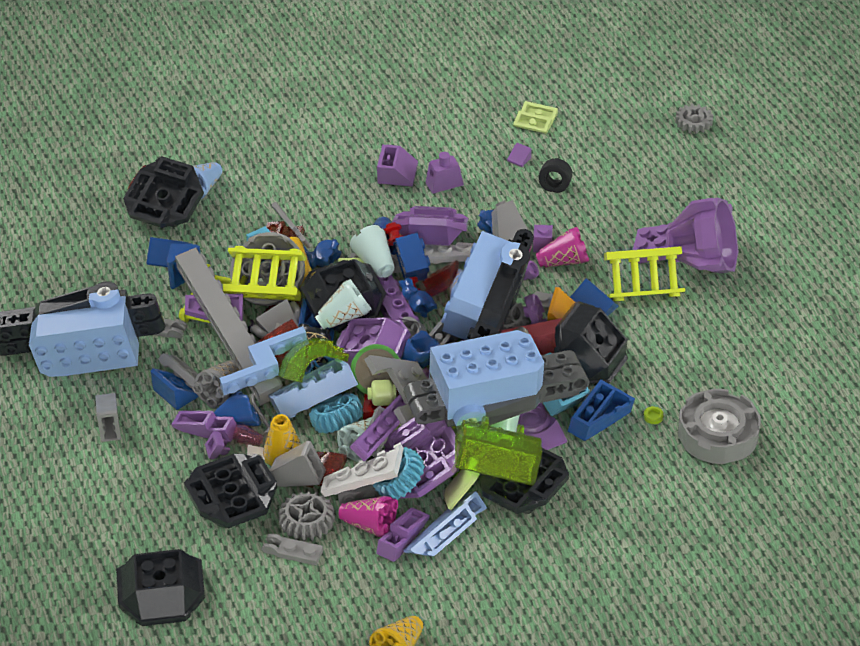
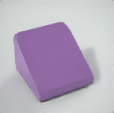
[507,143,532,167]

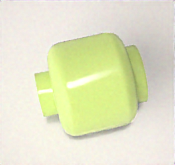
[367,379,396,406]

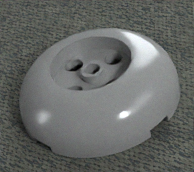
[230,232,305,306]

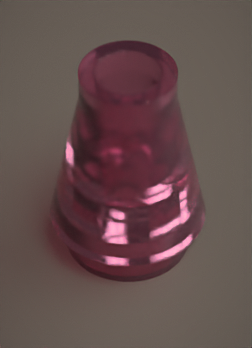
[233,424,264,446]

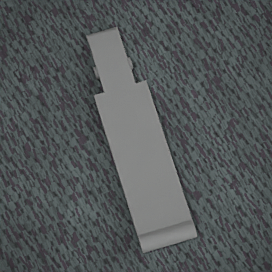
[272,202,311,248]

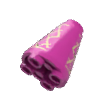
[535,227,589,267]
[339,496,398,537]

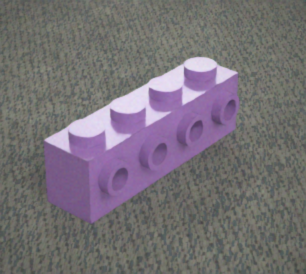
[377,275,419,321]

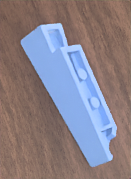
[403,491,487,556]

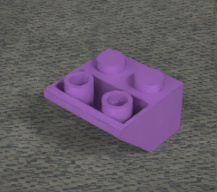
[377,144,418,186]

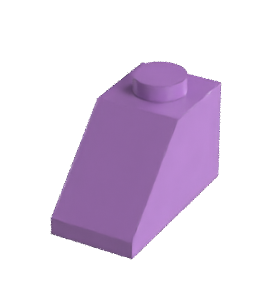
[533,225,553,253]

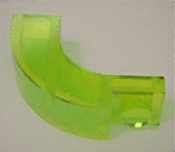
[278,338,350,383]

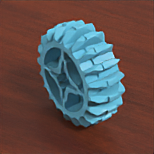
[309,393,363,433]
[373,447,425,500]

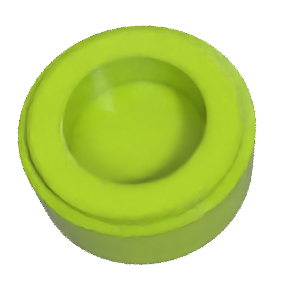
[643,406,664,424]

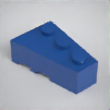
[568,380,635,441]

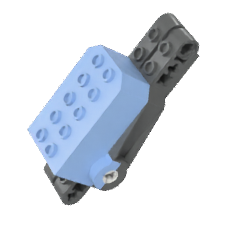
[403,330,590,434]

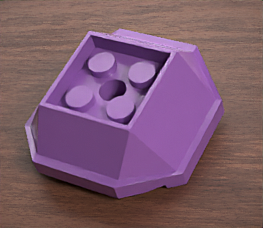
[392,206,469,246]
[332,318,411,375]
[384,418,466,499]

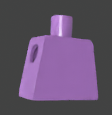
[426,152,464,194]

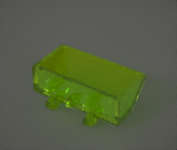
[455,416,542,486]

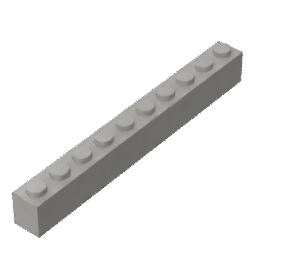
[175,248,283,406]

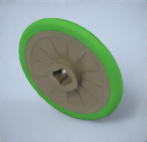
[351,344,400,394]

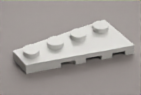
[321,443,404,497]

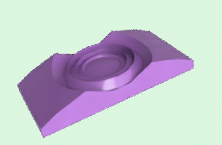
[515,403,567,450]

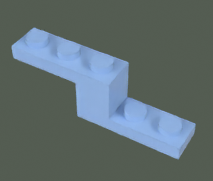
[219,326,307,395]

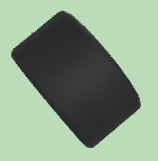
[538,158,573,193]

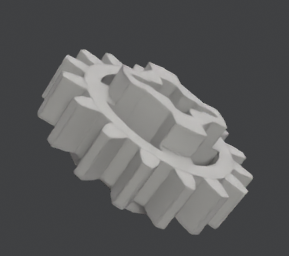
[675,104,713,134]

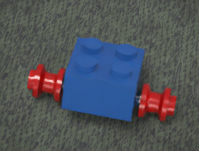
[384,222,431,291]

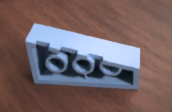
[268,358,358,419]

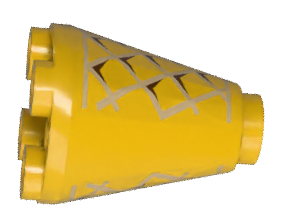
[263,414,301,466]
[369,616,423,646]

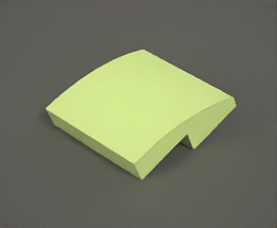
[513,101,558,134]
[445,457,480,510]

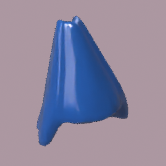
[401,330,441,368]
[214,390,261,426]

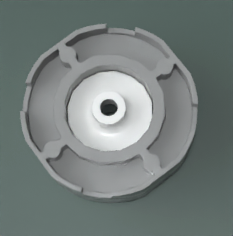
[678,388,761,464]

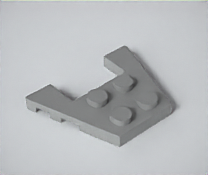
[364,355,427,425]

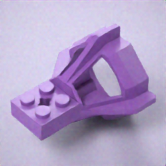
[633,198,738,273]

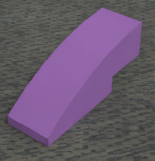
[171,411,239,442]
[376,507,429,562]

